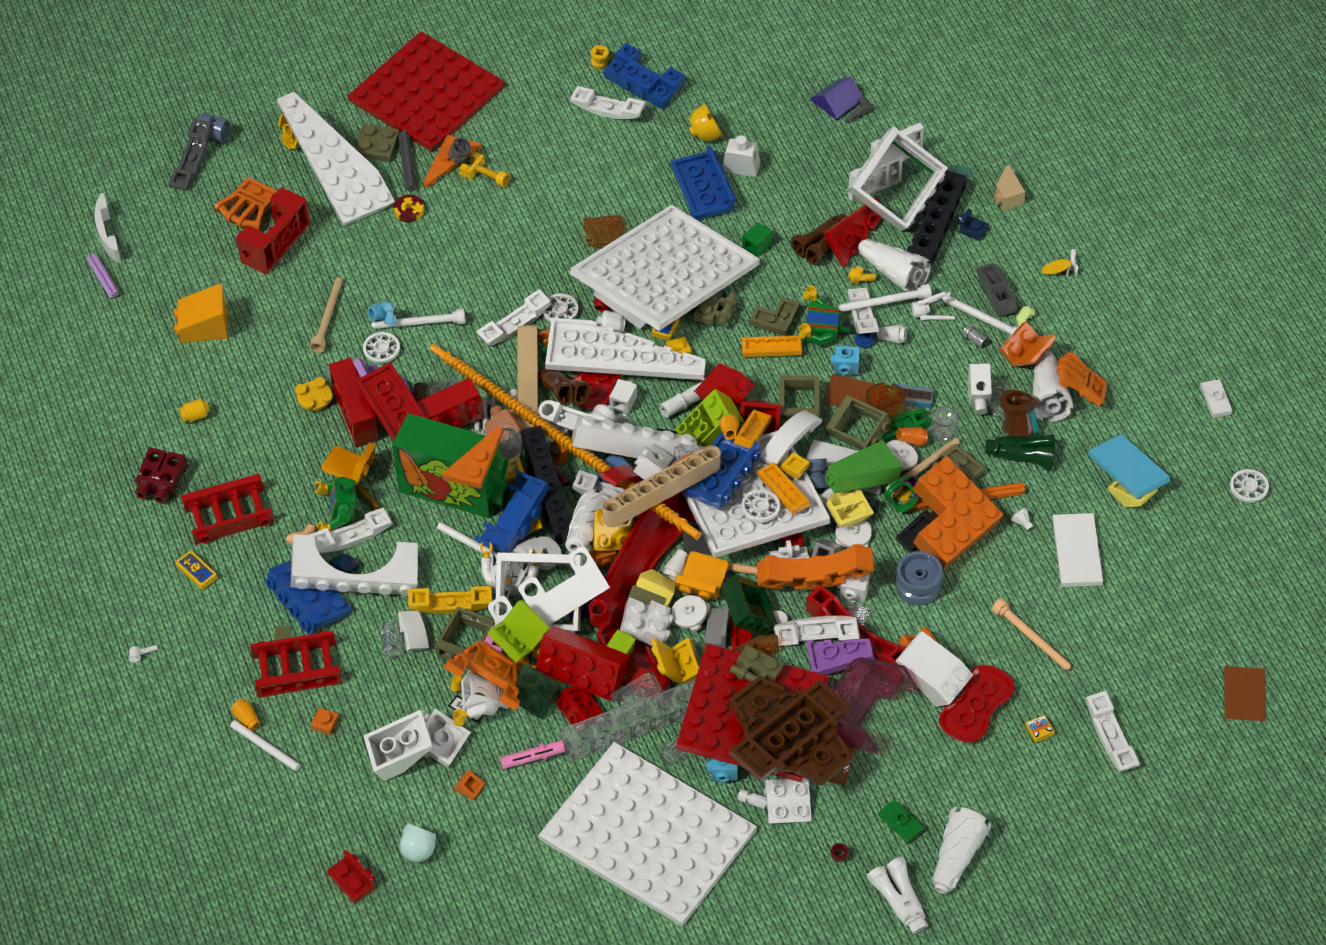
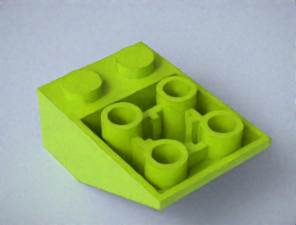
[675,389,745,452]

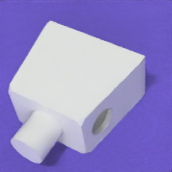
[722,135,760,177]
[967,364,992,414]

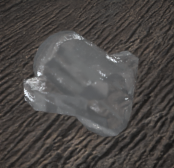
[845,598,870,625]
[660,736,687,766]

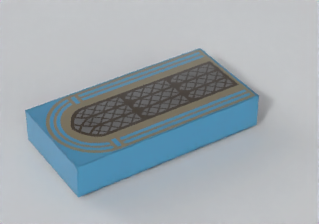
[891,383,934,409]

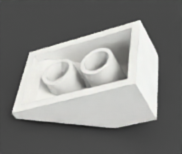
[896,631,973,707]
[363,710,433,781]

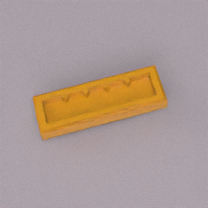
[742,336,802,357]
[734,410,772,449]
[757,462,810,515]

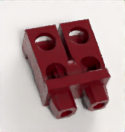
[136,447,188,504]

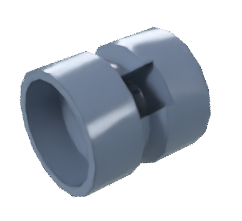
[199,113,230,143]
[806,458,829,488]

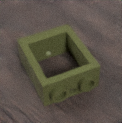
[779,375,820,427]
[826,395,891,450]
[435,607,495,669]

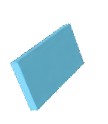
[1088,434,1170,499]

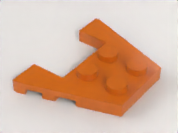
[444,640,520,710]

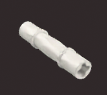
[659,382,701,418]

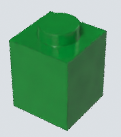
[742,222,772,257]

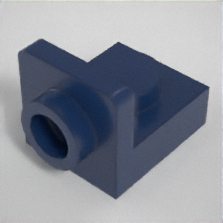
[958,208,989,241]

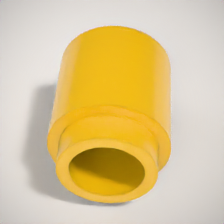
[178,398,210,423]

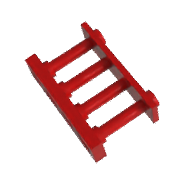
[181,473,274,545]
[250,631,342,698]

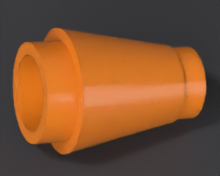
[896,427,928,447]

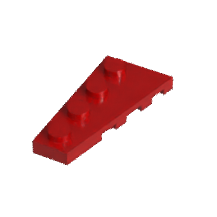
[823,197,882,267]

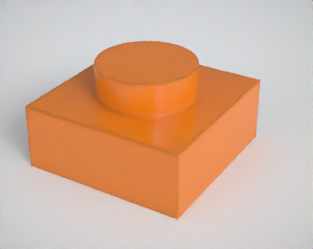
[310,708,339,735]

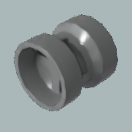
[448,138,471,163]

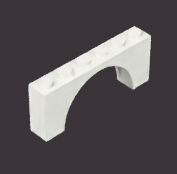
[290,534,418,596]

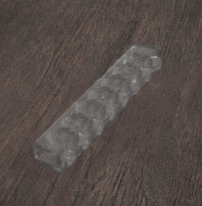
[560,680,695,761]

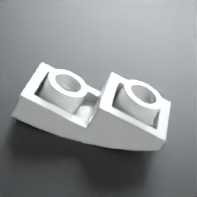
[398,611,429,651]

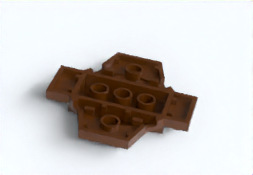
[729,676,853,786]

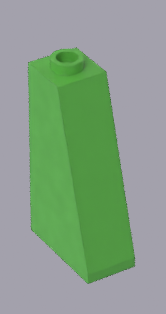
[825,441,903,494]

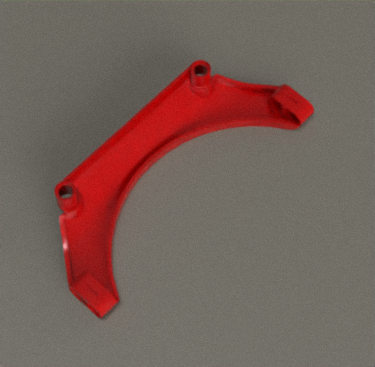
[589,492,696,700]

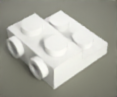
[620,597,673,646]
[424,708,471,768]

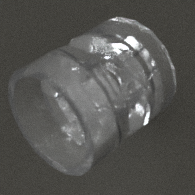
[930,406,958,443]

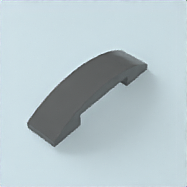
[168,118,212,191]

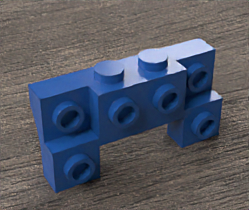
[604,43,685,110]
[474,470,551,553]

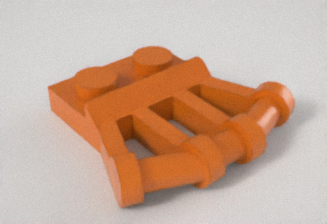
[214,177,277,231]
[1056,352,1108,407]

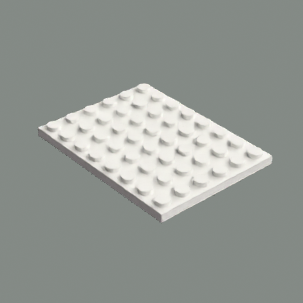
[570,205,760,331]
[538,742,757,927]

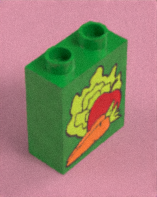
[392,413,510,519]

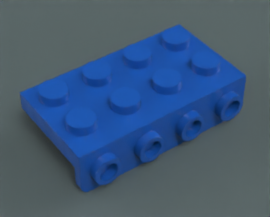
[670,145,736,220]
[681,433,761,510]
[266,560,352,635]

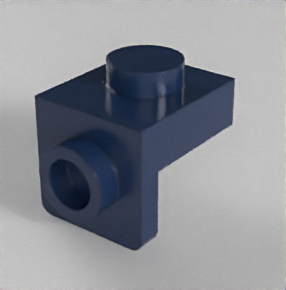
[328,553,360,574]

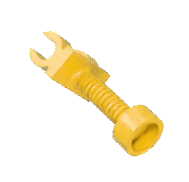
[458,151,510,187]

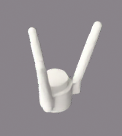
[911,291,955,321]

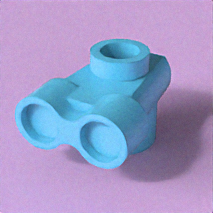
[368,301,396,325]

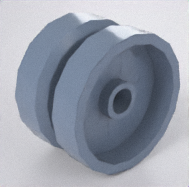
[896,551,943,605]

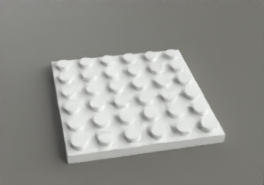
[670,431,830,558]

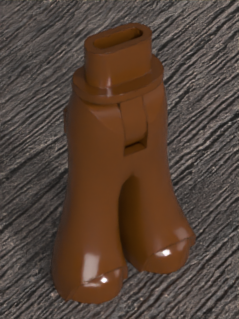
[791,213,846,265]
[538,369,591,405]

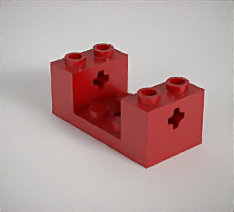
[236,187,310,274]

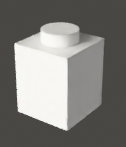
[609,379,638,414]

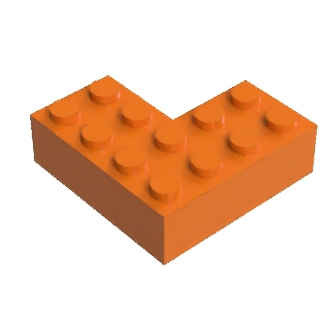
[913,456,1004,571]

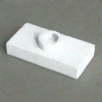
[1200,379,1232,418]

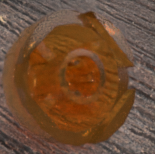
[865,382,905,420]

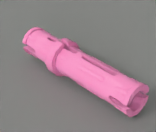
[500,739,565,770]

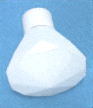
[1011,508,1033,531]

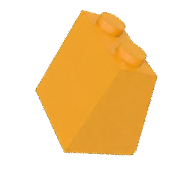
[174,284,228,343]

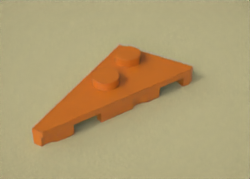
[423,135,481,188]
[442,426,503,489]

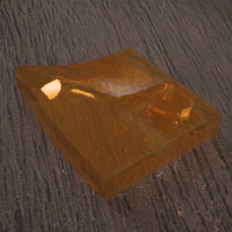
[583,215,624,249]

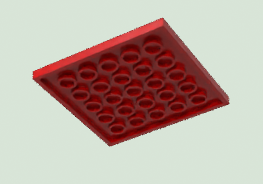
[348,31,505,152]
[675,643,829,782]

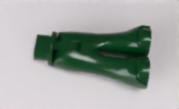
[985,434,1055,470]

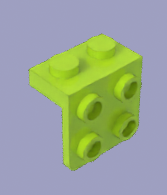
[487,600,550,663]

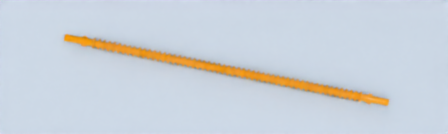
[429,343,701,540]

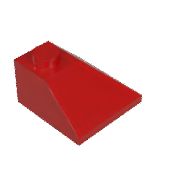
[694,363,755,406]
[738,398,781,435]

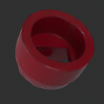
[830,843,848,862]

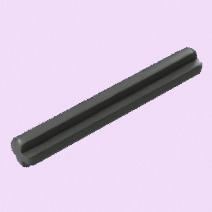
[398,130,416,192]

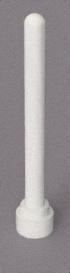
[839,284,932,312]
[942,295,1019,336]
[371,309,466,329]

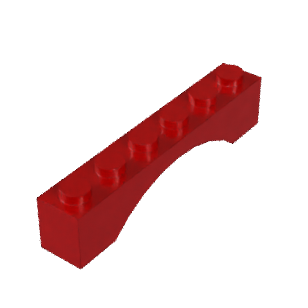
[806,584,908,683]

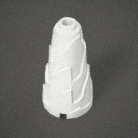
[858,239,931,292]
[1033,351,1073,422]
[566,489,611,554]
[932,807,992,894]

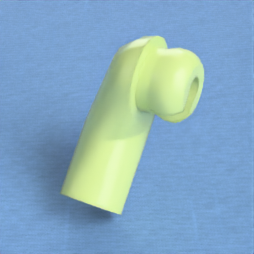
[1016,306,1035,326]

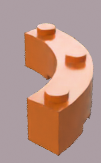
[757,544,874,590]

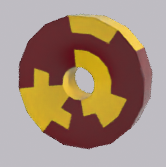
[393,195,424,223]

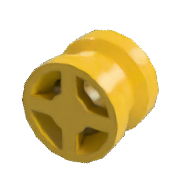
[591,45,609,69]

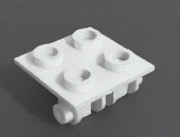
[764,778,812,824]

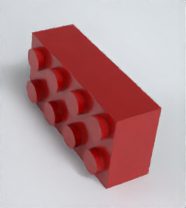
[328,357,381,448]
[417,378,485,429]
[535,625,629,701]

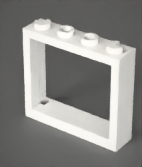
[847,126,948,231]
[494,553,583,634]

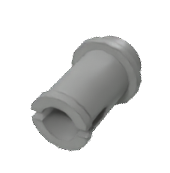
[962,325,988,348]

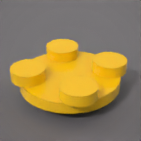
[295,377,333,411]

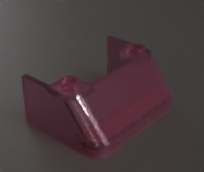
[832,657,918,753]

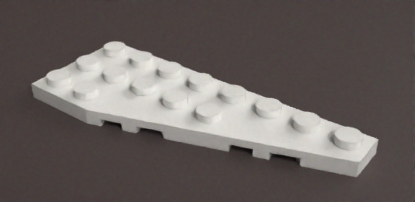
[277,92,395,226]
[545,318,706,380]

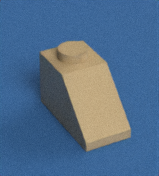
[994,165,1025,211]

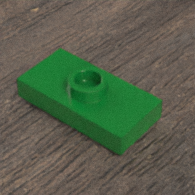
[878,800,924,844]

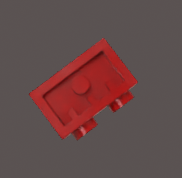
[556,686,605,733]
[327,850,375,904]

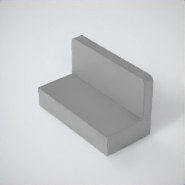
[704,602,730,648]

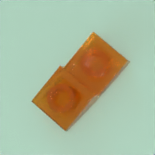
[735,634,778,656]

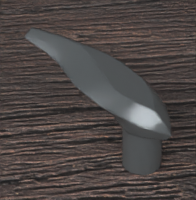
[845,97,874,123]

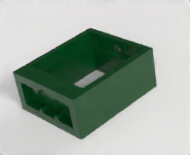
[721,575,777,636]

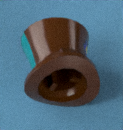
[1000,390,1040,437]

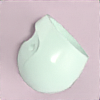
[399,823,436,862]

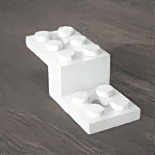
[848,123,924,202]

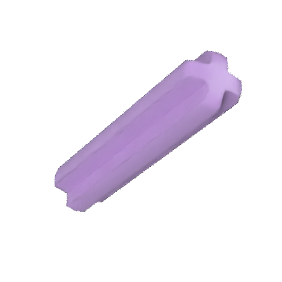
[87,253,119,298]

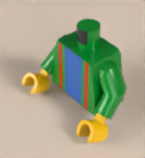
[798,285,851,346]
[314,477,356,532]

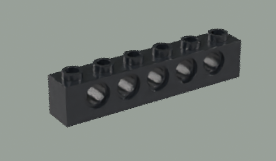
[907,170,967,270]
[521,425,572,545]

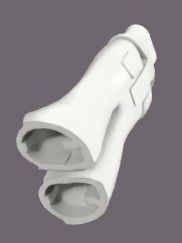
[866,857,928,934]

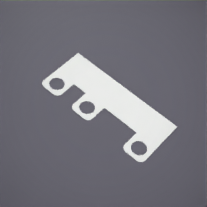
[488,547,610,626]

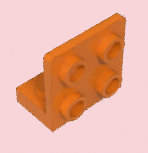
[998,322,1057,367]

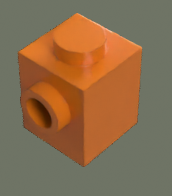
[589,542,616,570]

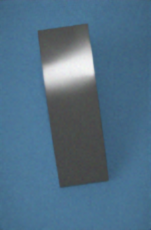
[976,263,1017,317]

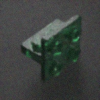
[515,663,561,719]

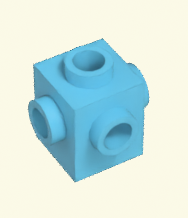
[831,346,859,375]
[707,759,737,782]

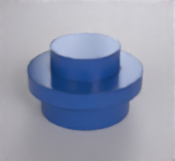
[854,333,874,348]

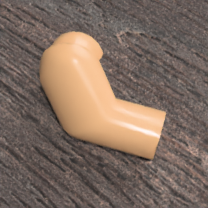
[286,524,316,544]

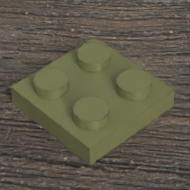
[355,124,400,162]

